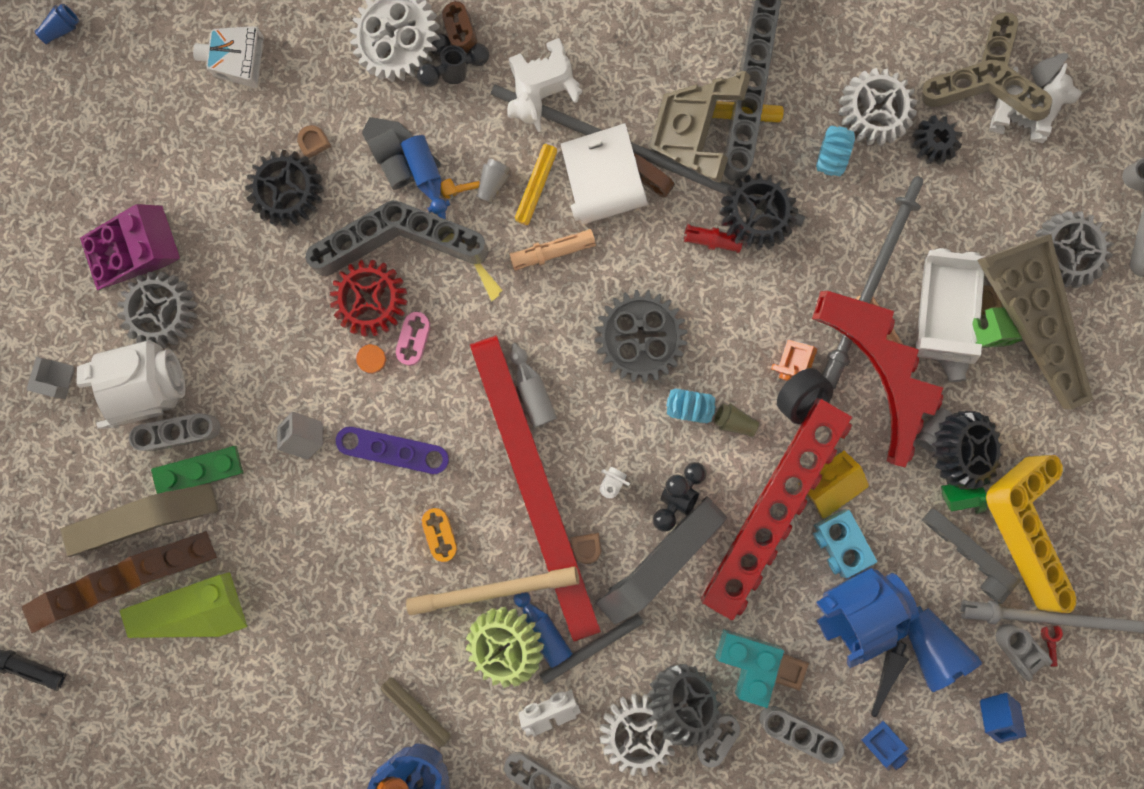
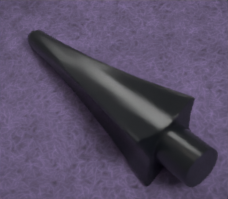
[871,641,909,717]

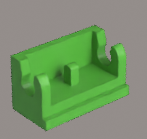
[972,307,1023,348]

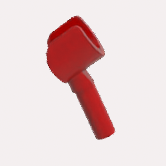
[1041,626,1063,667]

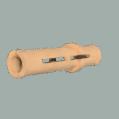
[509,229,596,271]

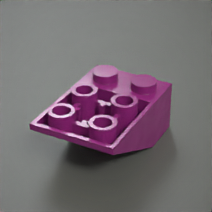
[80,204,180,290]

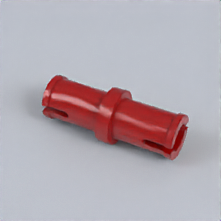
[684,224,743,253]

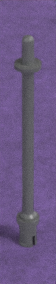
[822,176,923,389]

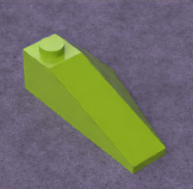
[119,572,248,638]

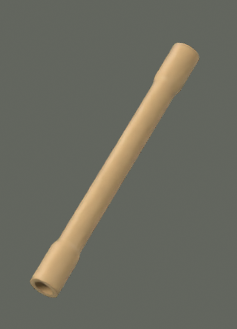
[406,566,579,616]

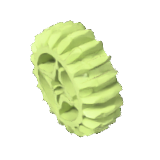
[465,606,544,688]

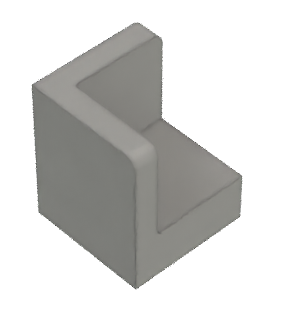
[26,357,75,399]
[277,411,323,459]

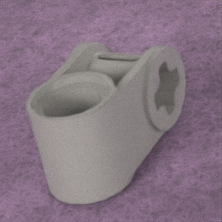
[996,624,1052,682]

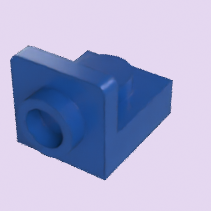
[861,721,910,771]

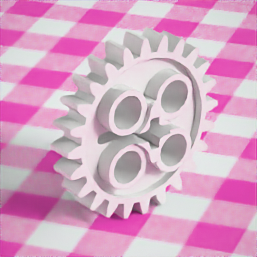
[350,0,440,82]

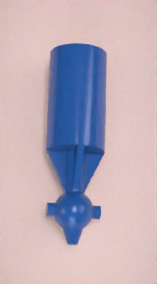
[401,135,450,219]
[513,592,573,668]

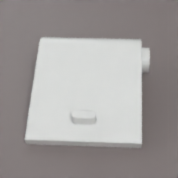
[561,123,648,225]

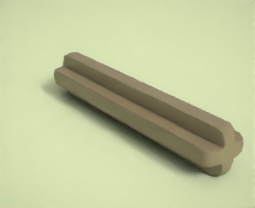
[380,677,451,748]

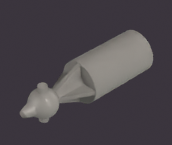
[510,343,557,428]

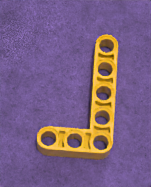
[986,455,1077,613]

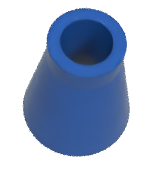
[35,3,80,44]

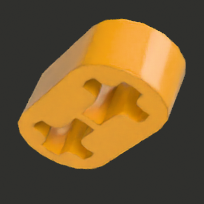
[422,508,457,562]

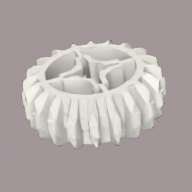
[839,68,917,146]
[600,694,675,776]

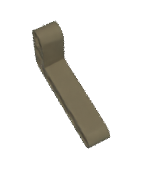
[60,484,219,557]

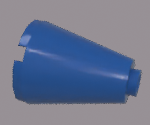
[908,606,982,692]

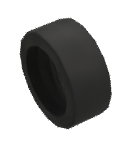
[776,368,834,424]

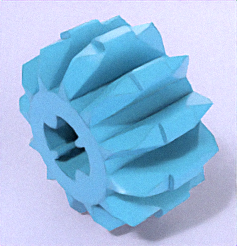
[816,126,855,177]
[666,388,716,423]

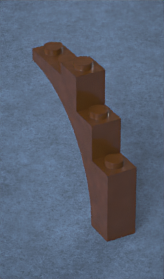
[22,531,217,634]

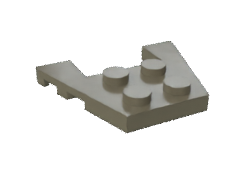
[649,71,751,183]

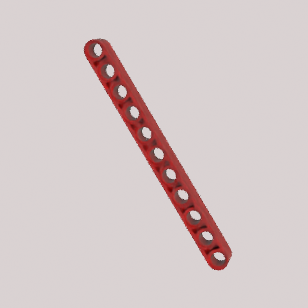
[470,335,601,642]

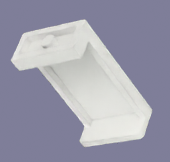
[916,248,986,364]

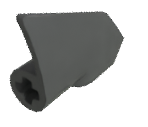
[362,117,441,190]

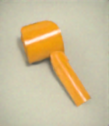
[440,178,480,199]

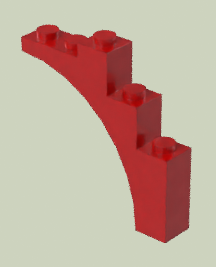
[812,291,943,468]

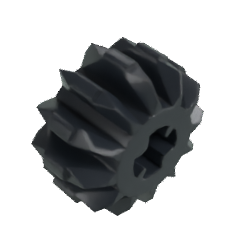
[912,115,963,165]

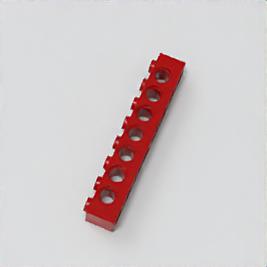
[701,398,852,621]

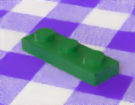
[151,446,244,494]

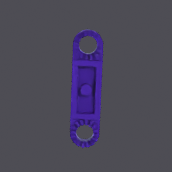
[336,427,449,474]

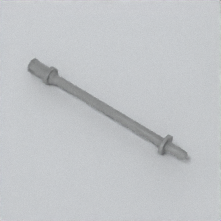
[960,600,1144,633]

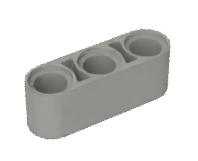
[129,413,220,451]
[759,706,844,764]

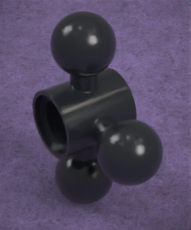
[417,33,489,87]
[653,462,707,532]

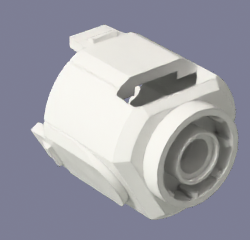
[77,340,186,429]

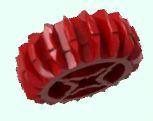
[330,260,408,337]

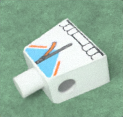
[193,26,264,88]

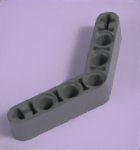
[305,200,489,276]

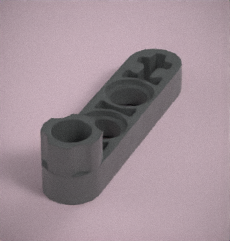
[922,508,1020,604]

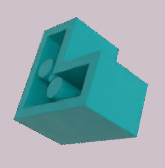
[715,629,784,708]

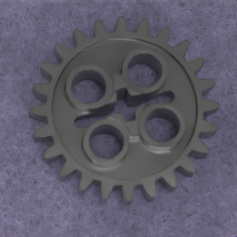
[594,290,688,383]

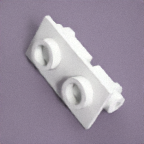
[600,467,630,498]
[518,689,581,737]

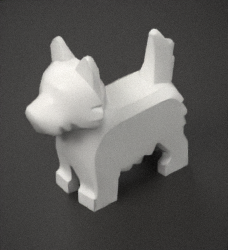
[507,38,582,132]
[989,63,1082,143]

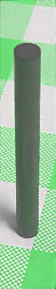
[539,614,644,685]

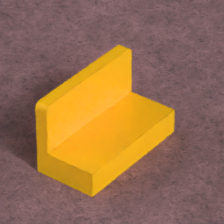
[798,450,869,519]

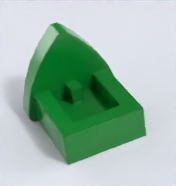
[941,484,987,514]

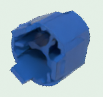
[816,568,919,668]
[367,743,450,789]

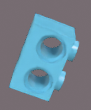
[813,509,877,579]

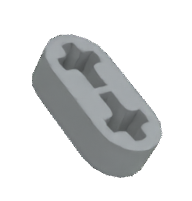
[697,714,740,767]

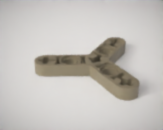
[922,12,1053,121]

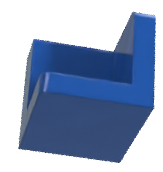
[980,692,1027,743]

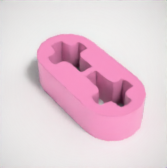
[396,312,430,366]

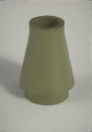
[714,403,759,437]

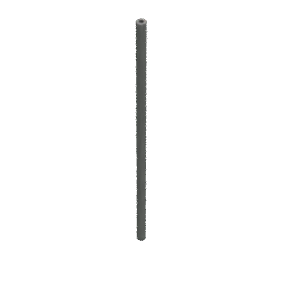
[491,84,805,227]

